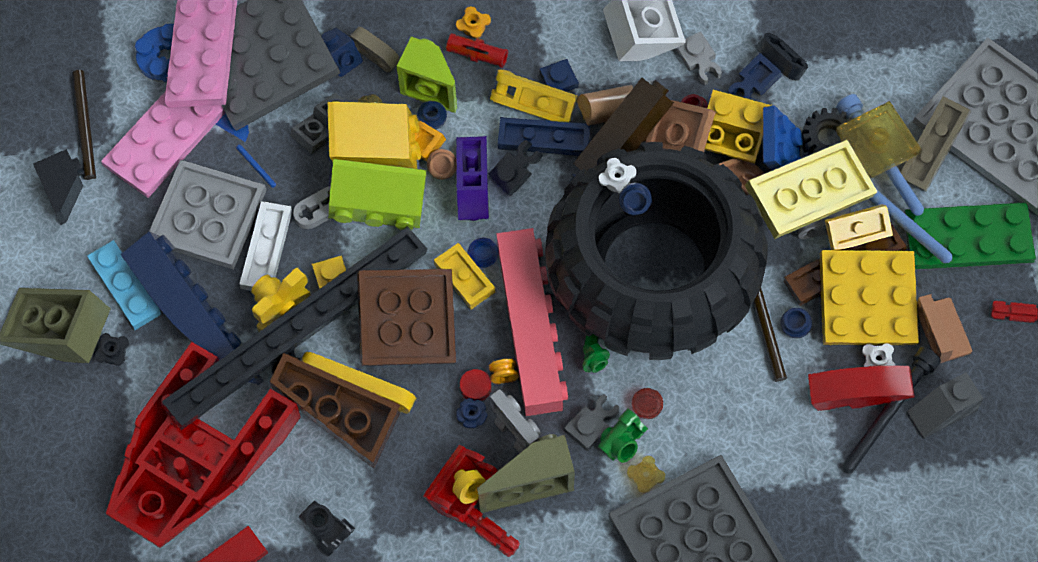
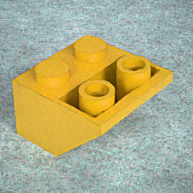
[704,90,772,164]

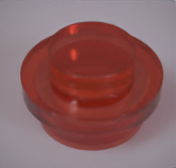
[632,388,663,419]

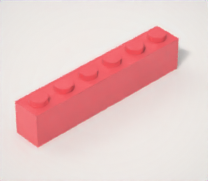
[496,228,568,416]

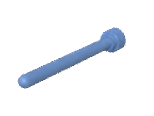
[836,94,924,216]
[869,190,952,263]

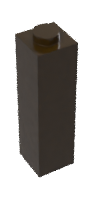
[573,77,674,170]

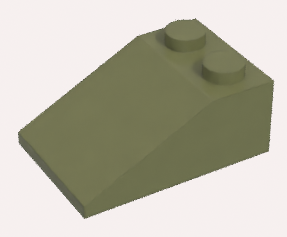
[0,288,111,363]
[477,434,575,513]

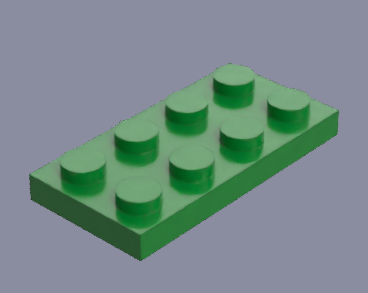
[904,203,1036,269]

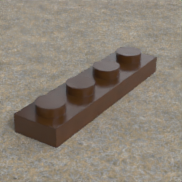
[783,222,907,306]

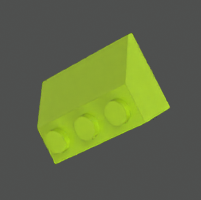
[328,159,426,230]

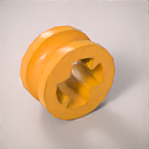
[489,359,519,384]

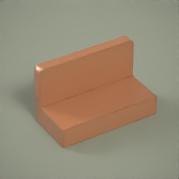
[917,294,972,363]

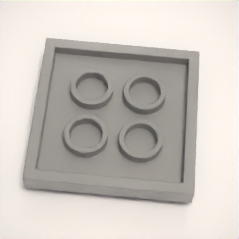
[150,160,266,270]

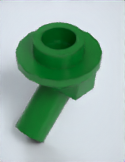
[582,334,610,373]

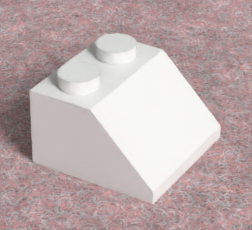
[603,0,686,61]

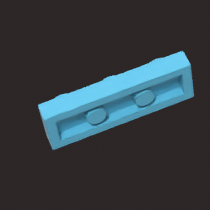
[87,240,161,330]

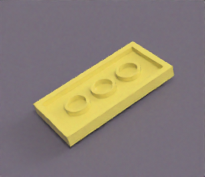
[744,140,877,239]

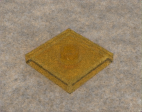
[836,101,921,179]

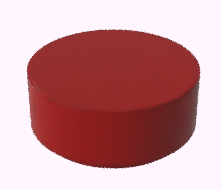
[460,369,492,401]

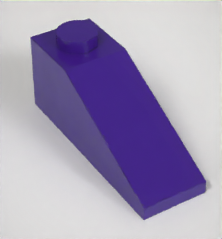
[456,136,489,221]

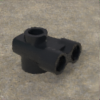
[298,500,355,556]

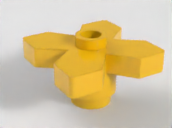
[251,268,311,332]

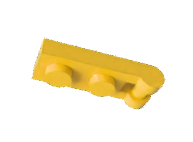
[490,70,578,122]

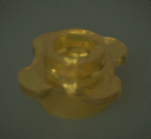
[627,456,665,493]

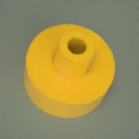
[453,470,486,504]

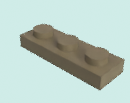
[901,96,971,192]

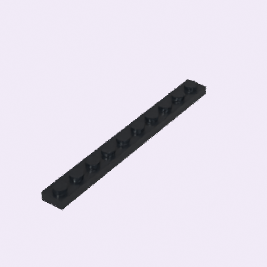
[161,227,427,430]

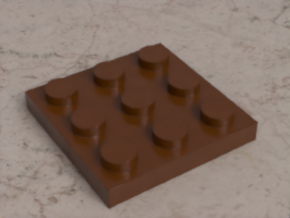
[357,269,456,366]

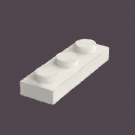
[240,201,292,291]

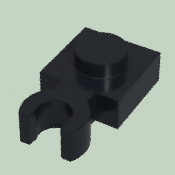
[488,140,543,195]

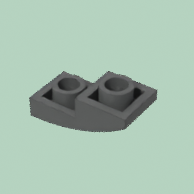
[290,92,346,154]

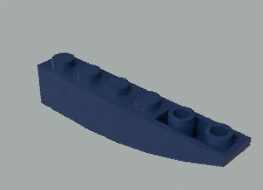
[120,231,264,385]

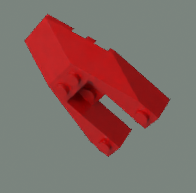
[106,342,301,548]

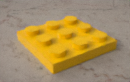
[819,250,919,345]

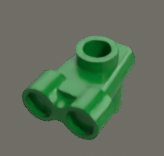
[598,408,648,463]

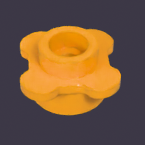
[456,6,491,38]

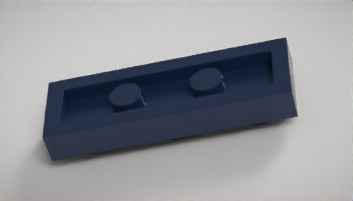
[497,117,590,156]

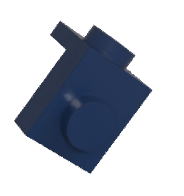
[322,27,363,77]

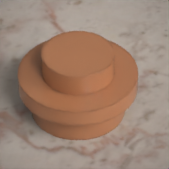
[427,149,457,180]

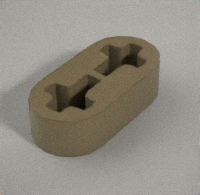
[349,27,400,72]

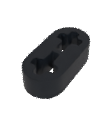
[756,33,808,81]

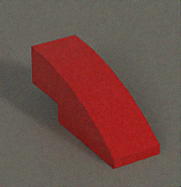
[808,366,914,411]

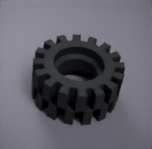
[802,108,858,156]

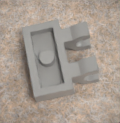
[490,389,541,454]

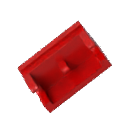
[423,445,498,523]

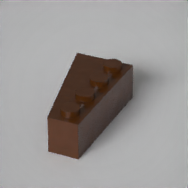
[270,353,401,469]

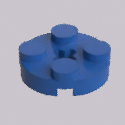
[135,24,174,82]

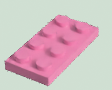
[165,0,237,107]
[101,91,226,198]

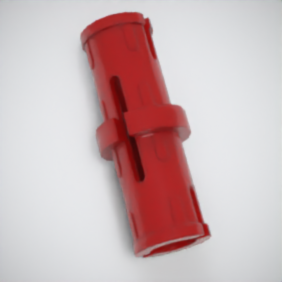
[446,33,508,68]

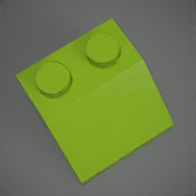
[397,37,457,113]

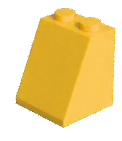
[327,101,421,169]

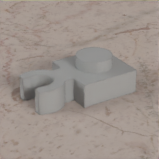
[675,31,722,85]

